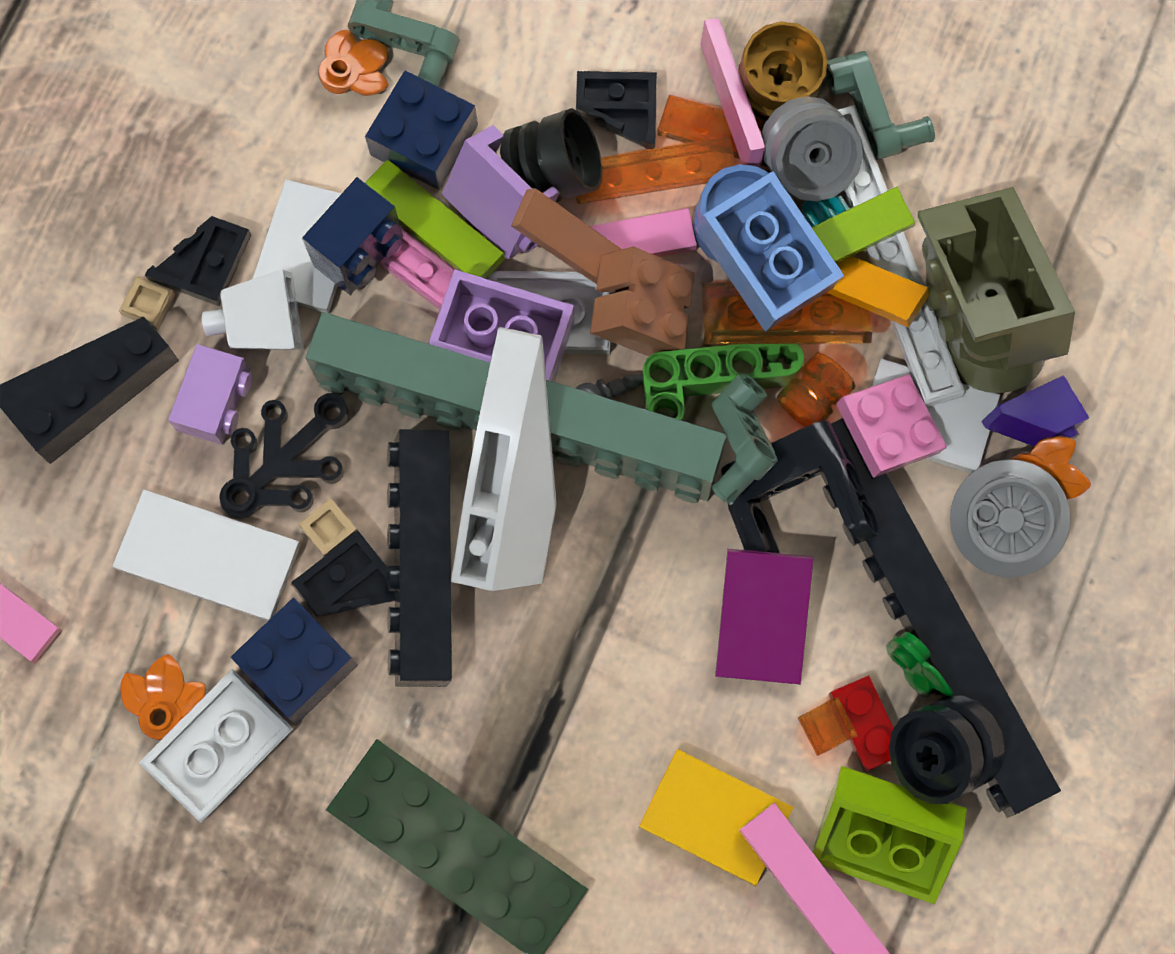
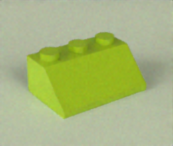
[812,766,967,904]

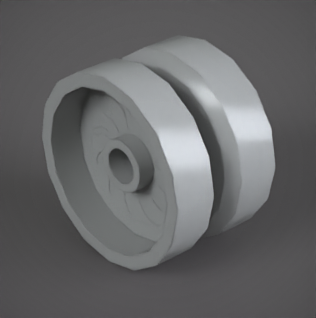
[761,96,863,201]

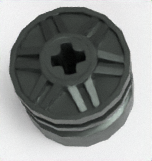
[500,108,603,203]

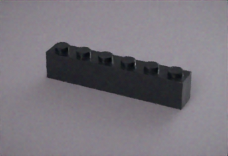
[387,429,452,687]

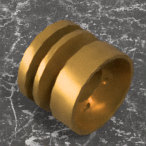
[738,21,827,124]

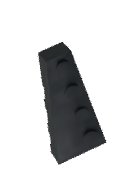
[0,316,179,464]

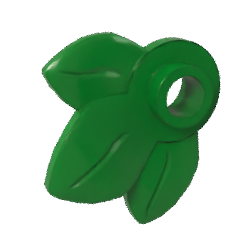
[886,632,954,698]

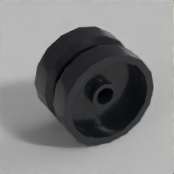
[889,695,1005,804]

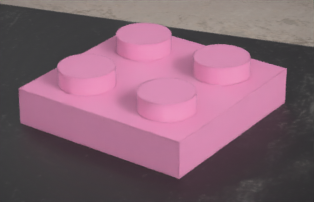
[836,374,947,478]

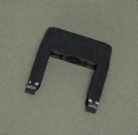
[721,421,879,553]

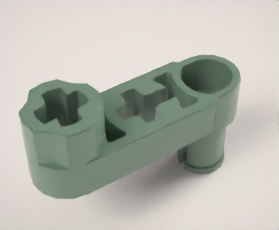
[347,0,460,87]
[826,51,935,160]
[712,373,778,505]

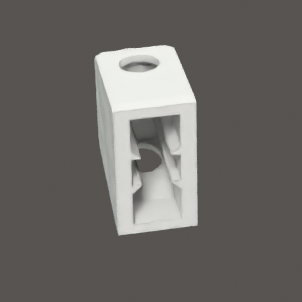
[202,270,304,350]

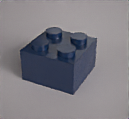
[365,70,478,190]
[302,177,403,296]
[230,597,358,725]

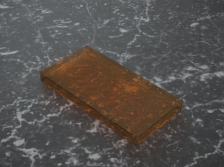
[701,282,873,344]

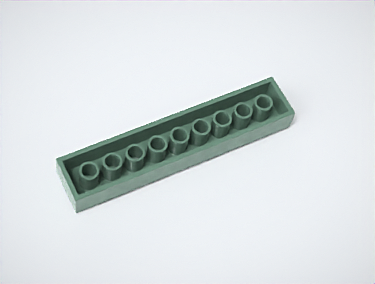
[305,312,727,503]

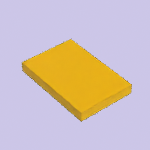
[639,749,794,887]

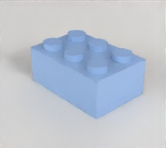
[695,171,844,332]

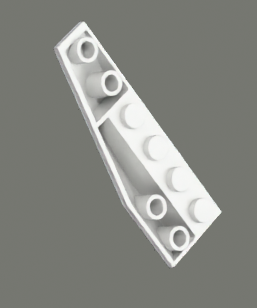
[451,327,557,591]

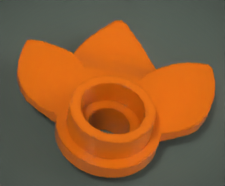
[318,30,389,96]
[1011,436,1091,500]
[120,654,206,740]

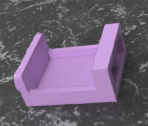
[442,125,560,259]

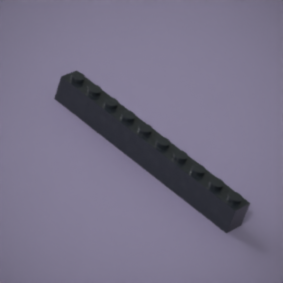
[821,418,1061,818]

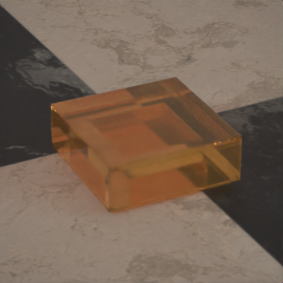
[798,697,858,756]

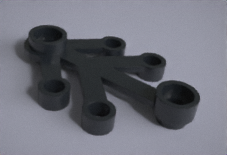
[219,393,349,518]

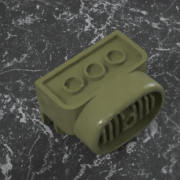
[918,187,1075,393]

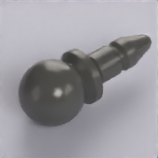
[575,374,643,399]

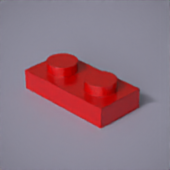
[829,675,893,773]

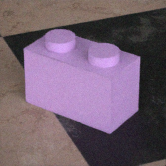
[168,344,252,445]

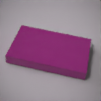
[715,548,814,685]

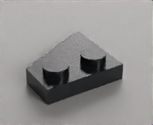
[576,71,657,150]
[145,216,251,306]
[291,531,395,617]

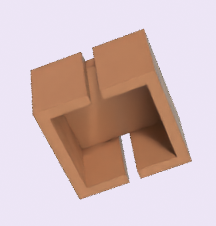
[590,246,695,356]

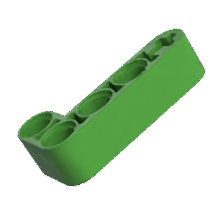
[642,340,804,421]

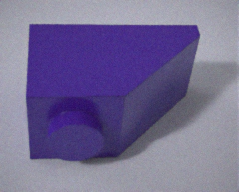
[981,375,1089,446]

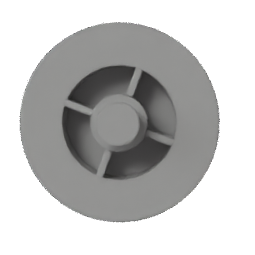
[950,459,1070,577]

